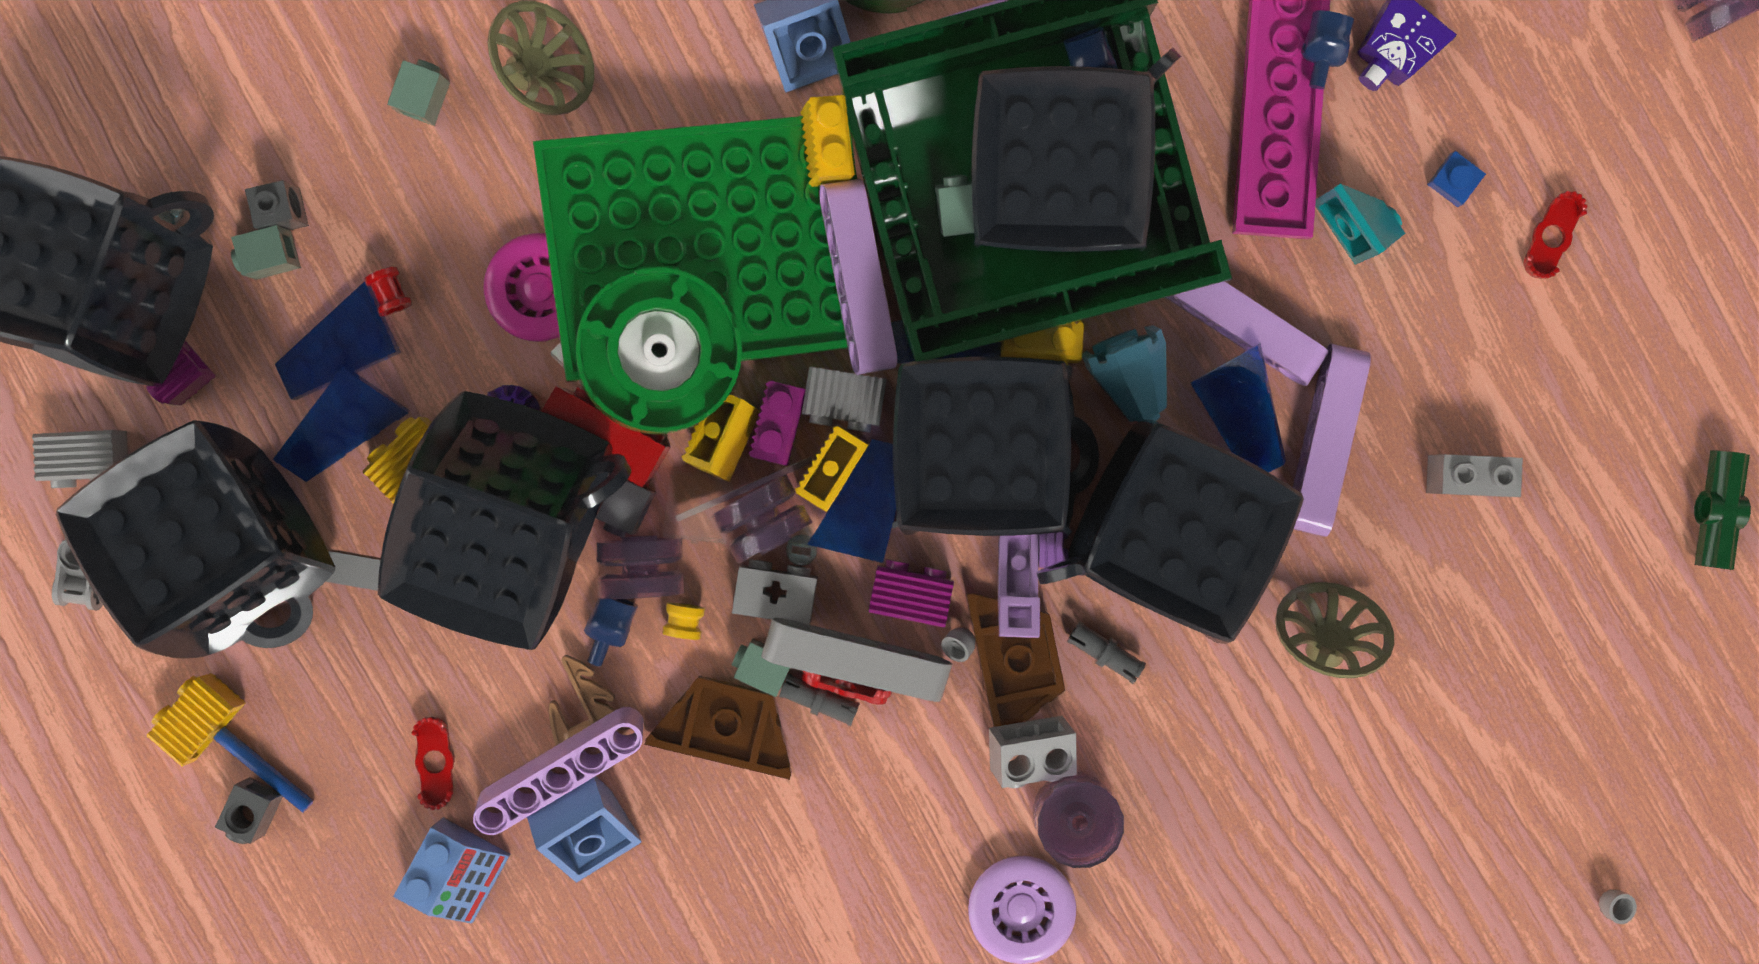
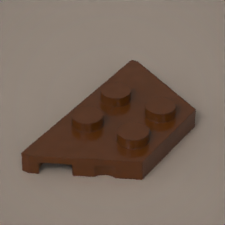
[966,593,1066,727]
[644,676,792,780]

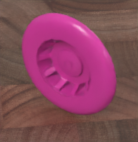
[484,233,560,342]

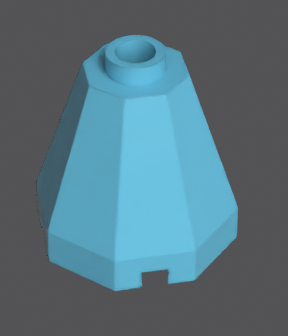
[1082,325,1167,422]

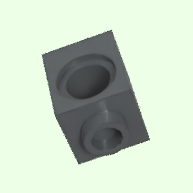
[245,180,309,230]
[596,480,656,538]
[215,777,283,844]

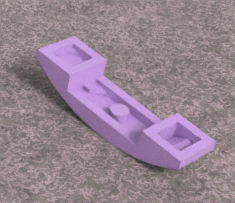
[998,534,1040,638]

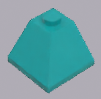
[1315,183,1406,265]

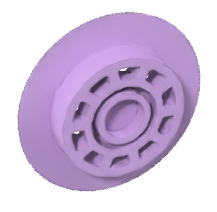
[968,856,1076,964]

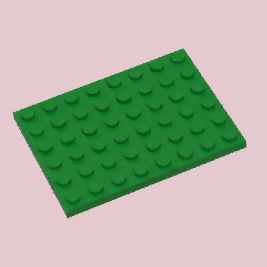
[533,116,857,383]

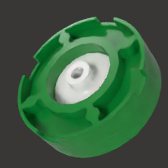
[575,267,742,434]

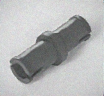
[1067,621,1146,684]
[779,674,860,727]

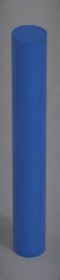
[213,727,314,813]

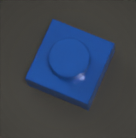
[1427,151,1486,207]

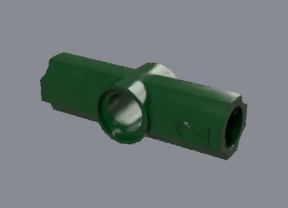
[1694,450,1751,570]

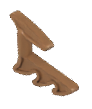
[549,655,629,746]

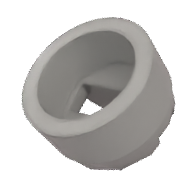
[941,628,975,662]
[1599,889,1637,924]

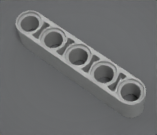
[761,617,952,702]

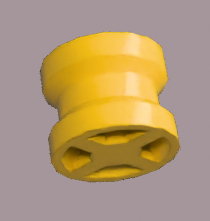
[662,602,705,640]

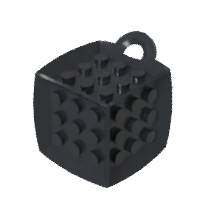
[972,47,1181,252]
[0,156,214,387]
[893,357,1099,536]
[378,391,632,650]
[55,420,335,658]
[1036,420,1304,644]

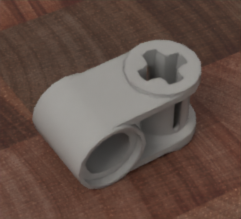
[52,539,103,611]

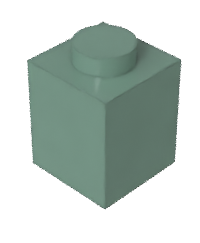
[387,59,450,126]
[935,175,974,237]
[231,225,301,280]
[732,639,790,697]

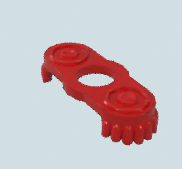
[1524,191,1588,279]
[802,671,892,705]
[411,717,455,811]

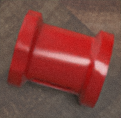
[364,266,412,316]

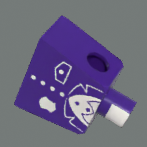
[1357,0,1457,91]

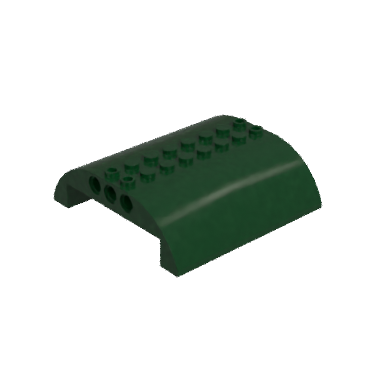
[832,0,1232,361]

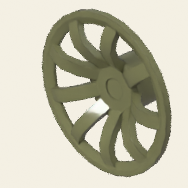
[487,0,594,115]
[1275,582,1395,678]

